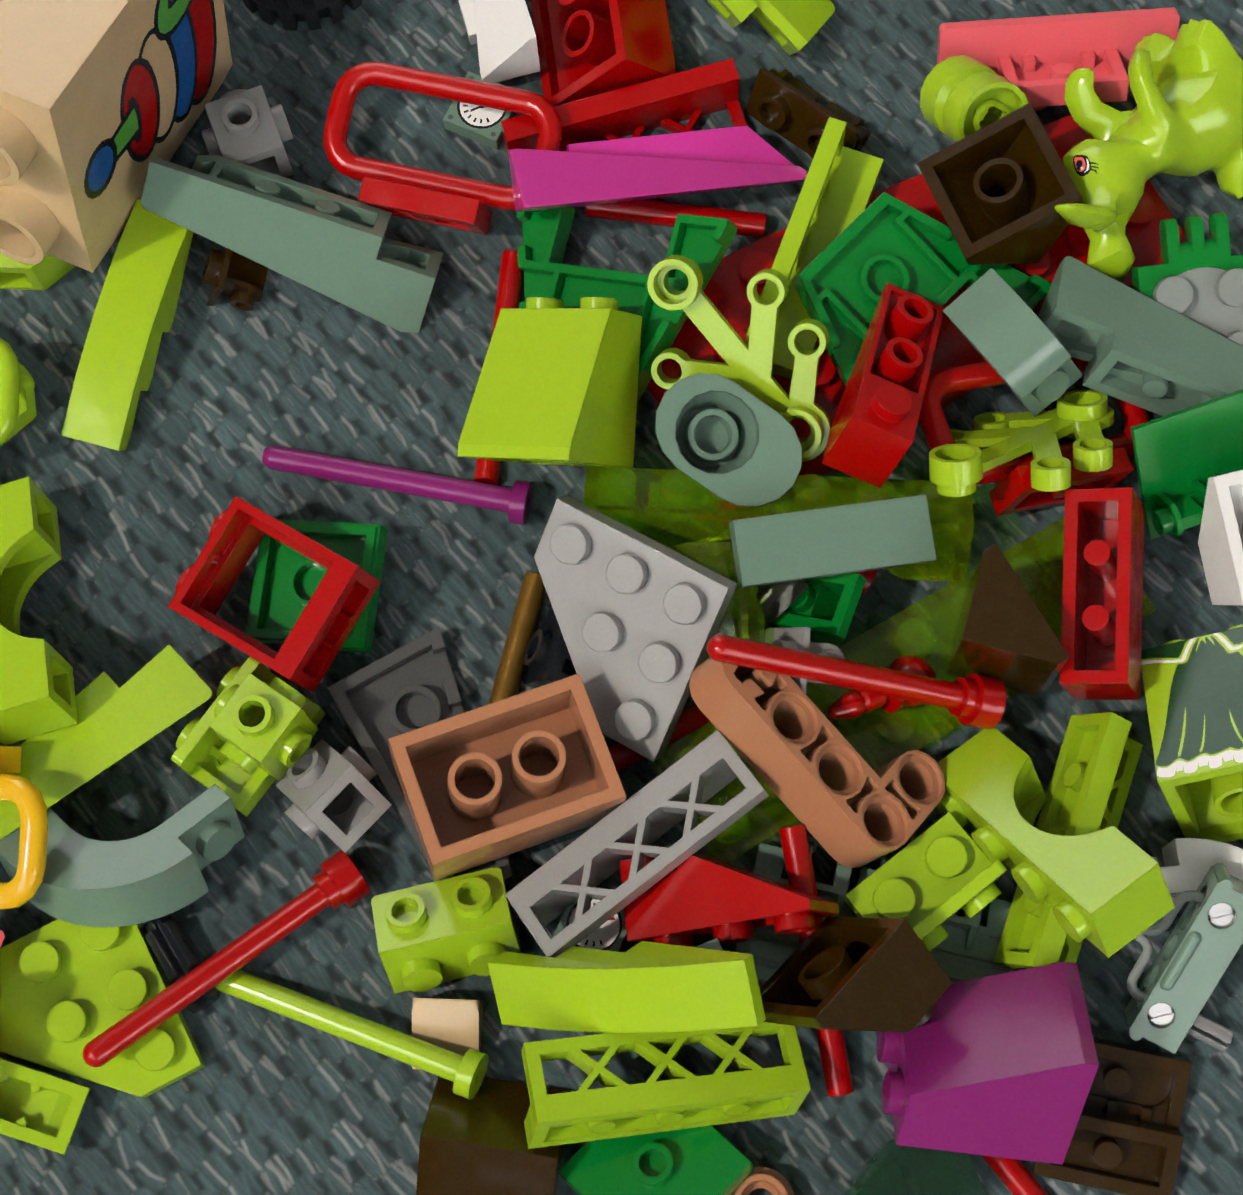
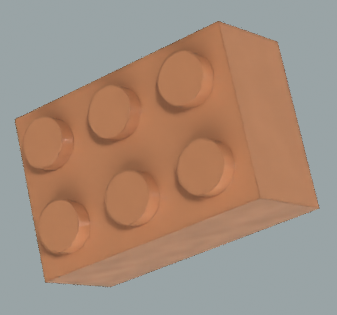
[388,673,626,881]

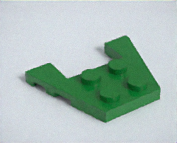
[792,192,1051,425]
[516,206,738,400]

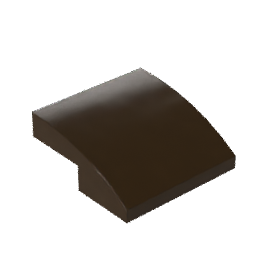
[1032,1037,1193,1195]

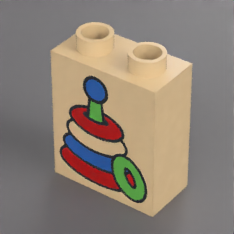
[0,0,233,273]

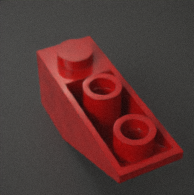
[822,282,945,489]
[619,853,839,947]

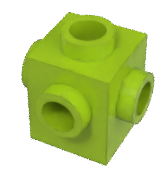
[209,673,319,781]

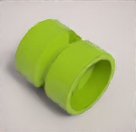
[920,55,1028,143]

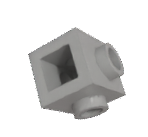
[201,85,294,177]
[275,739,392,853]

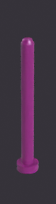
[262,445,534,525]

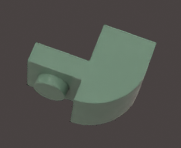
[943,268,1083,417]

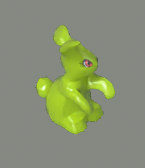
[1054,19,1243,282]

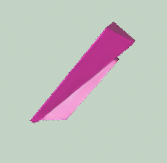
[508,125,807,212]

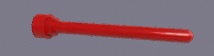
[707,634,1006,730]
[82,850,371,1067]

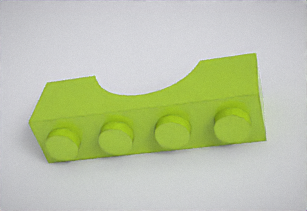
[0,476,78,745]
[936,727,1175,958]

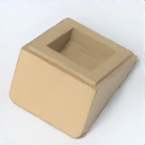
[412,998,483,1070]

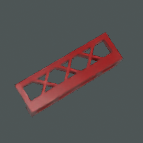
[501,58,747,159]

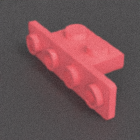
[937,7,1180,111]

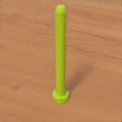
[215,970,489,1100]

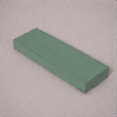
[729,495,937,589]

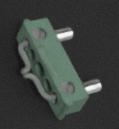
[1125,863,1243,1054]

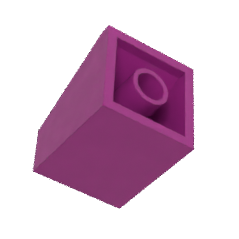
[877,962,1099,1165]

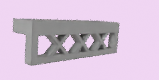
[505,730,769,957]

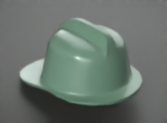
[655,373,802,507]

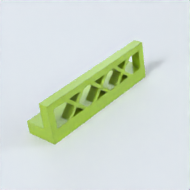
[746,117,884,380]
[993,712,1143,971]
[521,1022,811,1149]

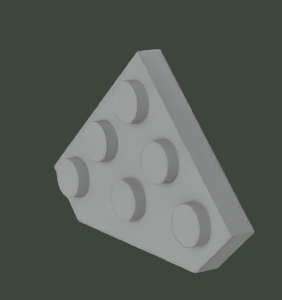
[534,496,737,762]

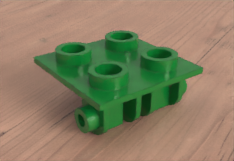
[1130,389,1243,540]

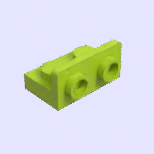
[843,812,1007,952]

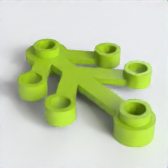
[647,255,831,462]
[929,390,1114,497]

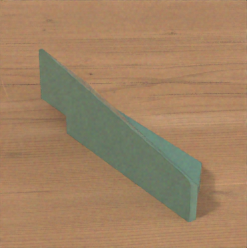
[141,155,444,333]
[1038,256,1243,416]

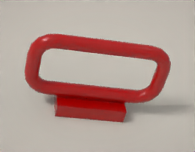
[323,62,562,236]
[919,357,1149,516]

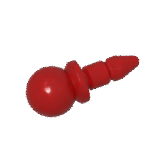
[827,655,936,719]

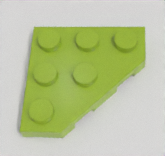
[0,919,206,1098]

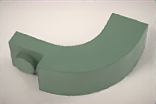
[0,784,245,928]

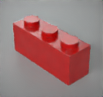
[1060,487,1144,700]

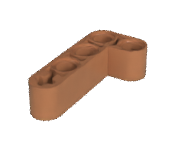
[689,638,945,868]

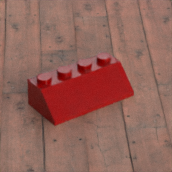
[530,0,677,106]

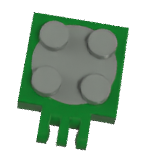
[1131,212,1243,346]

